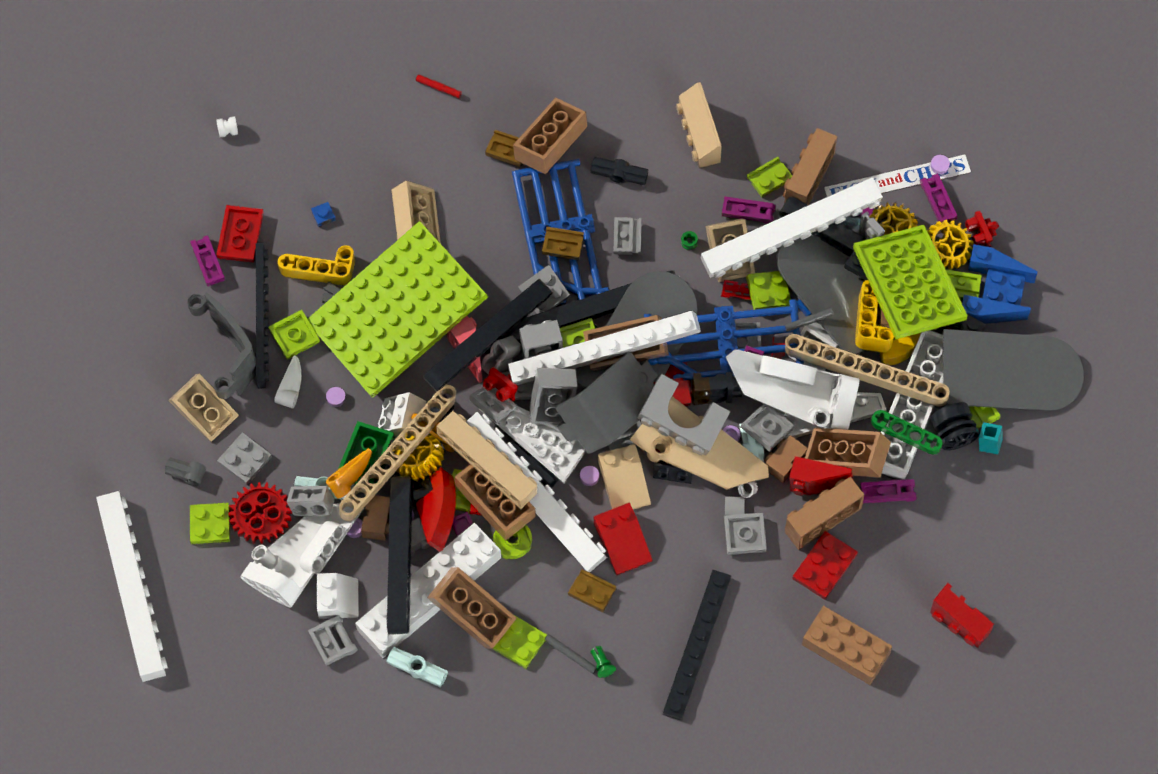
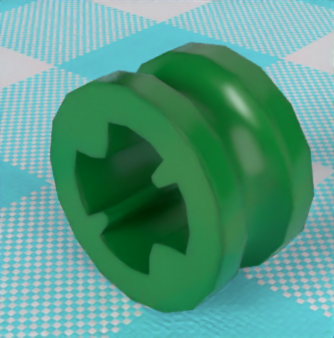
[681,231,698,250]

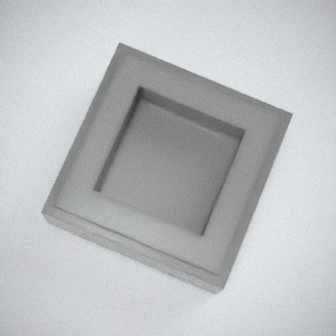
[725,497,745,515]

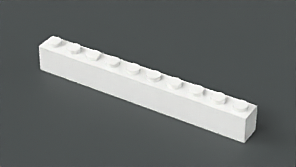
[701,177,882,278]
[508,311,701,385]
[467,412,607,573]
[96,491,168,682]

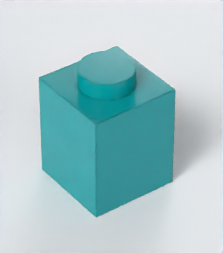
[979,422,1003,454]

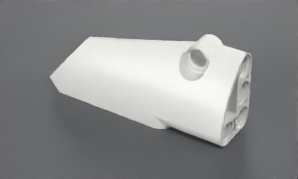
[726,349,859,430]
[240,503,364,608]

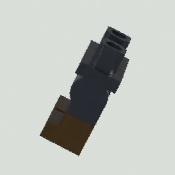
[691,372,742,405]

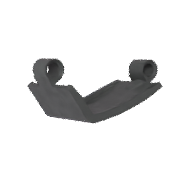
[187,292,256,399]
[556,352,658,454]

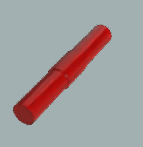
[416,74,462,98]

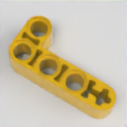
[278,245,355,285]
[855,280,894,352]

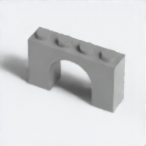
[637,374,730,456]

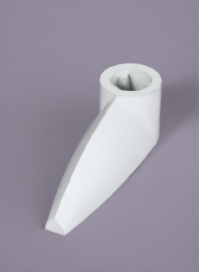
[275,356,301,409]

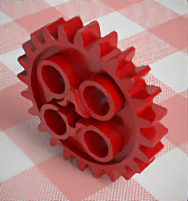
[228,482,292,544]

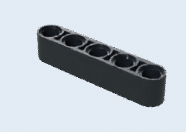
[779,197,867,257]

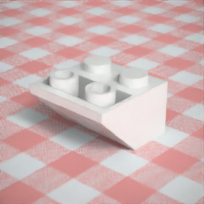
[378,392,427,438]

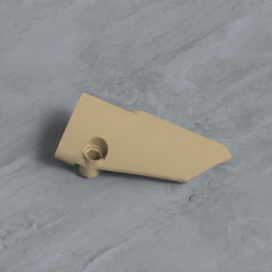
[630,396,769,489]

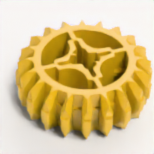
[869,202,918,235]
[927,219,974,270]
[394,434,444,482]

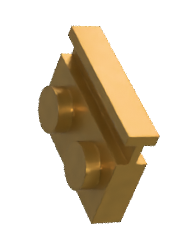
[485,130,521,167]
[542,227,584,260]
[568,569,616,612]

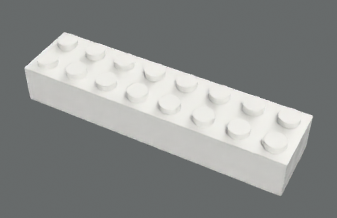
[881,330,943,480]
[355,523,501,658]

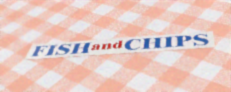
[824,155,971,197]

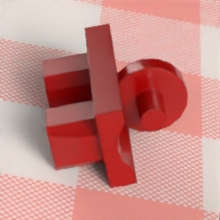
[965,211,999,247]
[483,367,518,402]

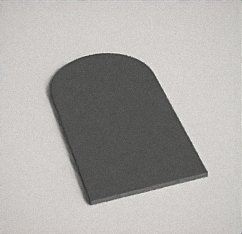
[777,235,866,355]
[576,271,697,388]
[942,329,1084,411]

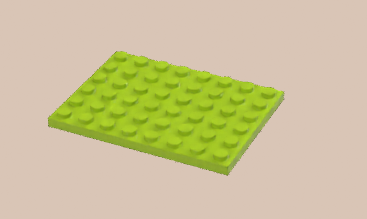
[308,221,488,398]

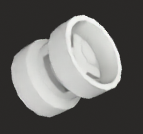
[217,116,238,138]

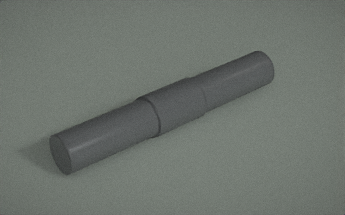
[784,308,834,332]

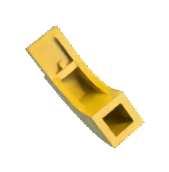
[879,333,921,366]

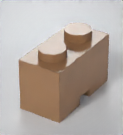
[765,435,808,483]
[361,496,390,541]

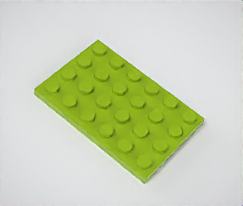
[853,225,968,339]

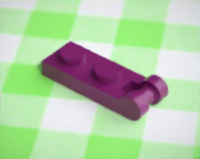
[920,173,958,223]
[722,196,776,224]
[190,235,225,287]
[860,479,917,503]

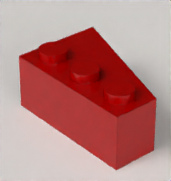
[930,583,994,648]

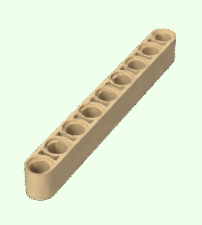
[785,334,950,407]
[339,385,456,521]

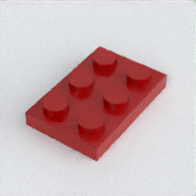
[216,205,264,263]
[792,531,858,600]

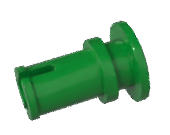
[590,646,616,678]

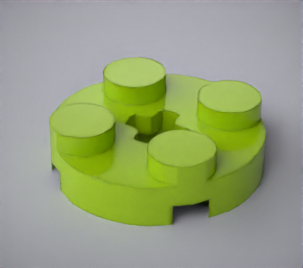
[493,525,532,559]

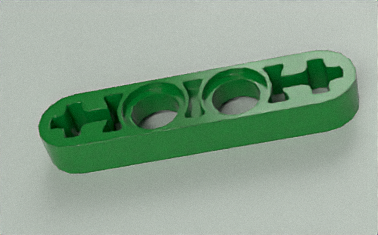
[871,410,942,455]

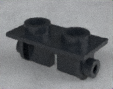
[653,460,692,484]

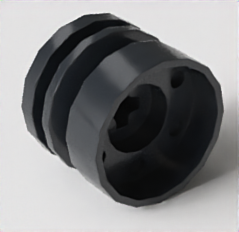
[930,402,980,451]

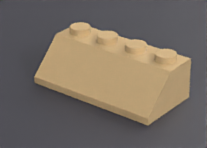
[676,82,721,168]
[392,181,441,244]

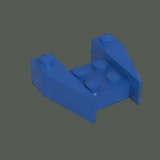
[962,244,1038,324]

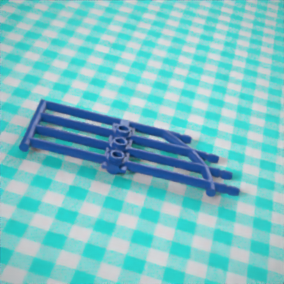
[511,159,609,305]
[644,299,804,381]

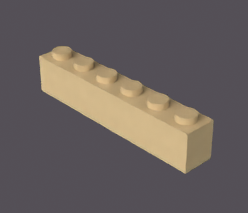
[437,411,537,509]

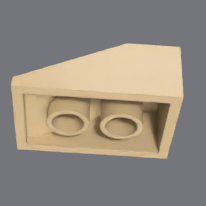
[705,219,755,282]
[168,373,239,442]
[598,444,651,509]

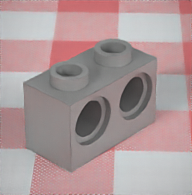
[287,486,335,516]

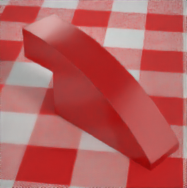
[416,468,456,552]

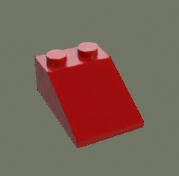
[789,456,853,496]
[594,502,652,575]

